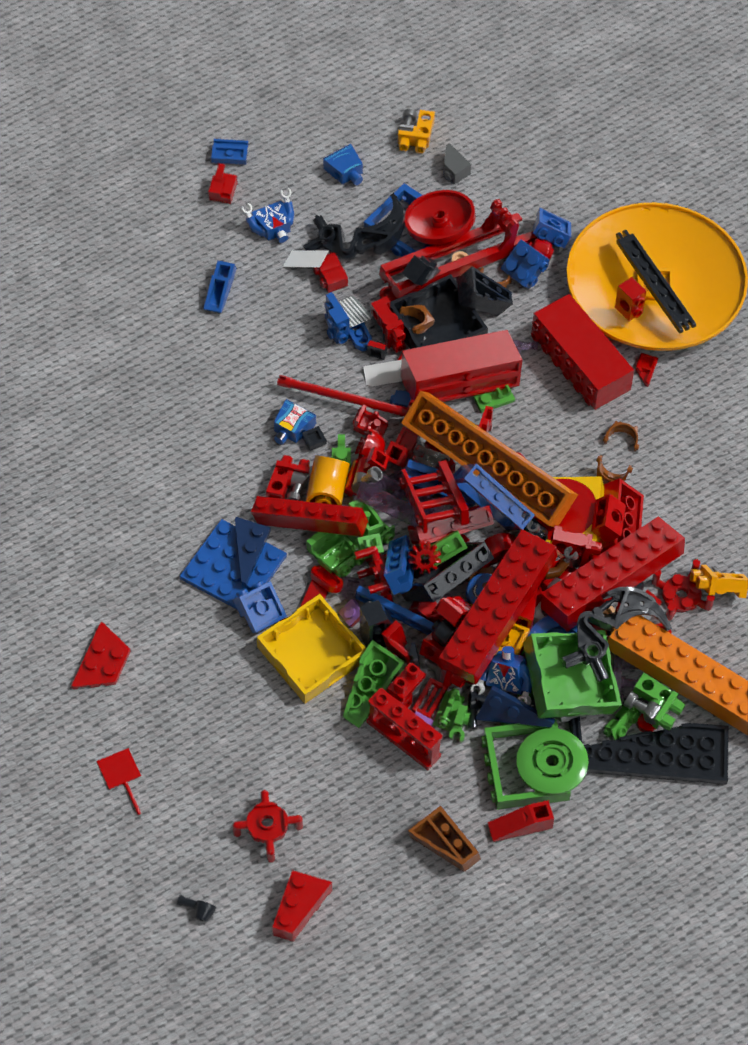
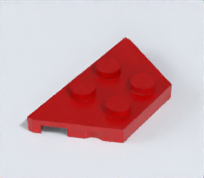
[71,622,131,690]

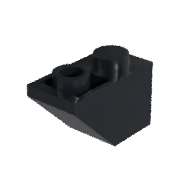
[402,255,441,286]

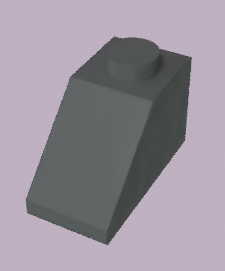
[443,143,471,185]

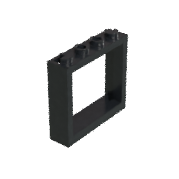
[402,542,494,602]

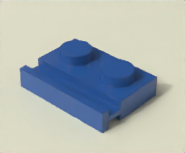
[211,139,248,165]

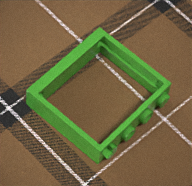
[481,719,571,810]

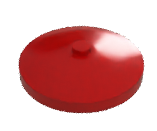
[404,190,476,244]

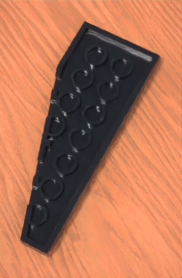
[584,723,729,785]

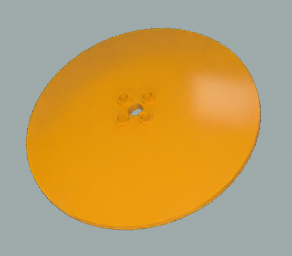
[566,202,748,351]

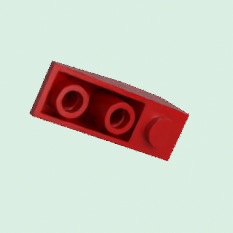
[487,800,554,842]

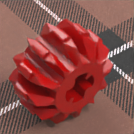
[408,541,441,574]

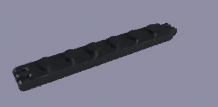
[616,230,696,334]

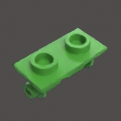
[433,688,465,731]
[603,705,640,740]

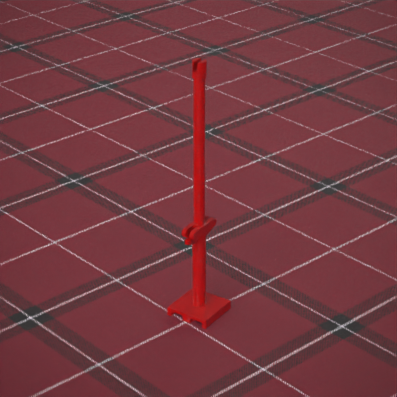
[277,375,493,433]

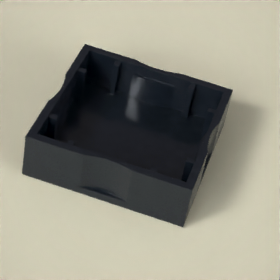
[390,274,488,349]

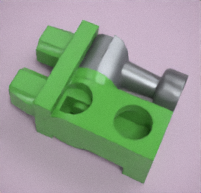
[624,673,685,730]

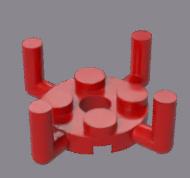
[354,546,393,602]
[652,559,715,621]
[232,790,303,863]

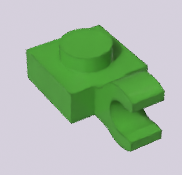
[332,434,351,467]
[449,704,471,743]

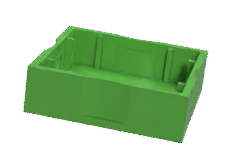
[523,630,622,718]

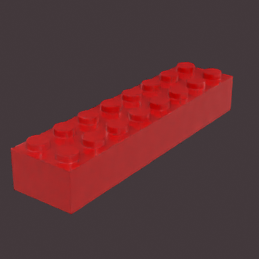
[541,516,685,631]
[439,529,558,685]

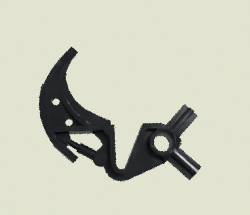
[303,193,405,260]
[561,587,672,682]

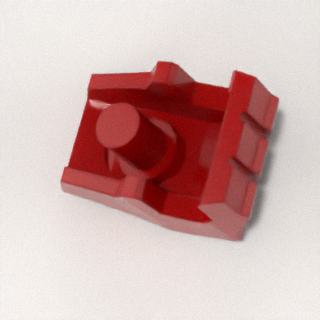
[352,405,388,437]

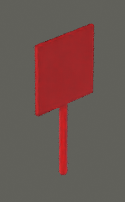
[97,748,141,815]

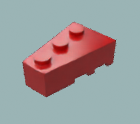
[272,870,333,942]

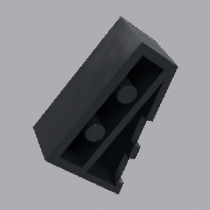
[457,266,513,316]
[360,600,395,648]

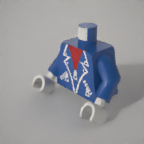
[240,188,294,243]
[471,646,532,706]

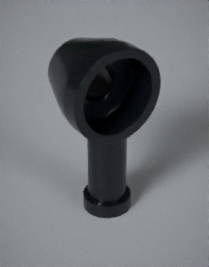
[468,691,486,729]
[177,895,217,922]

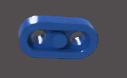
[350,322,372,351]

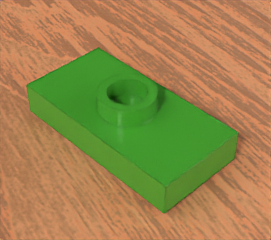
[317,537,354,573]

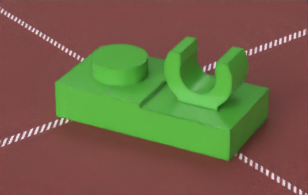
[474,384,515,413]

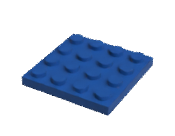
[180,519,287,609]

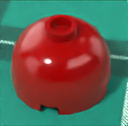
[353,428,386,462]

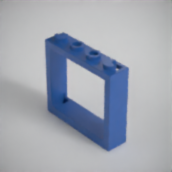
[364,183,434,257]
[453,463,535,530]

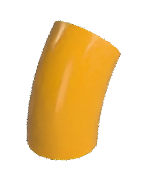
[306,455,350,505]

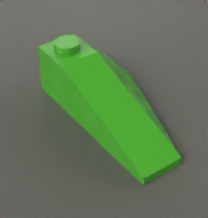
[343,640,407,728]

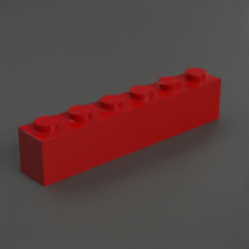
[251,496,368,537]

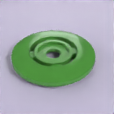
[517,728,588,795]

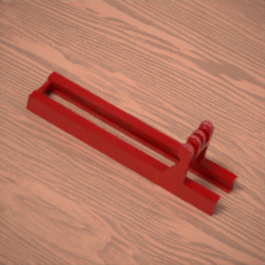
[379,199,537,299]

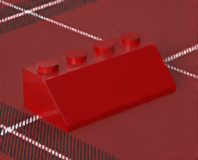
[600,478,644,553]

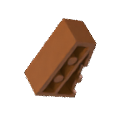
[408,805,481,872]

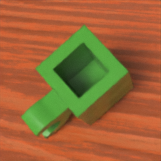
[352,533,384,561]

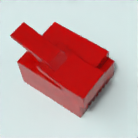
[208,163,238,204]

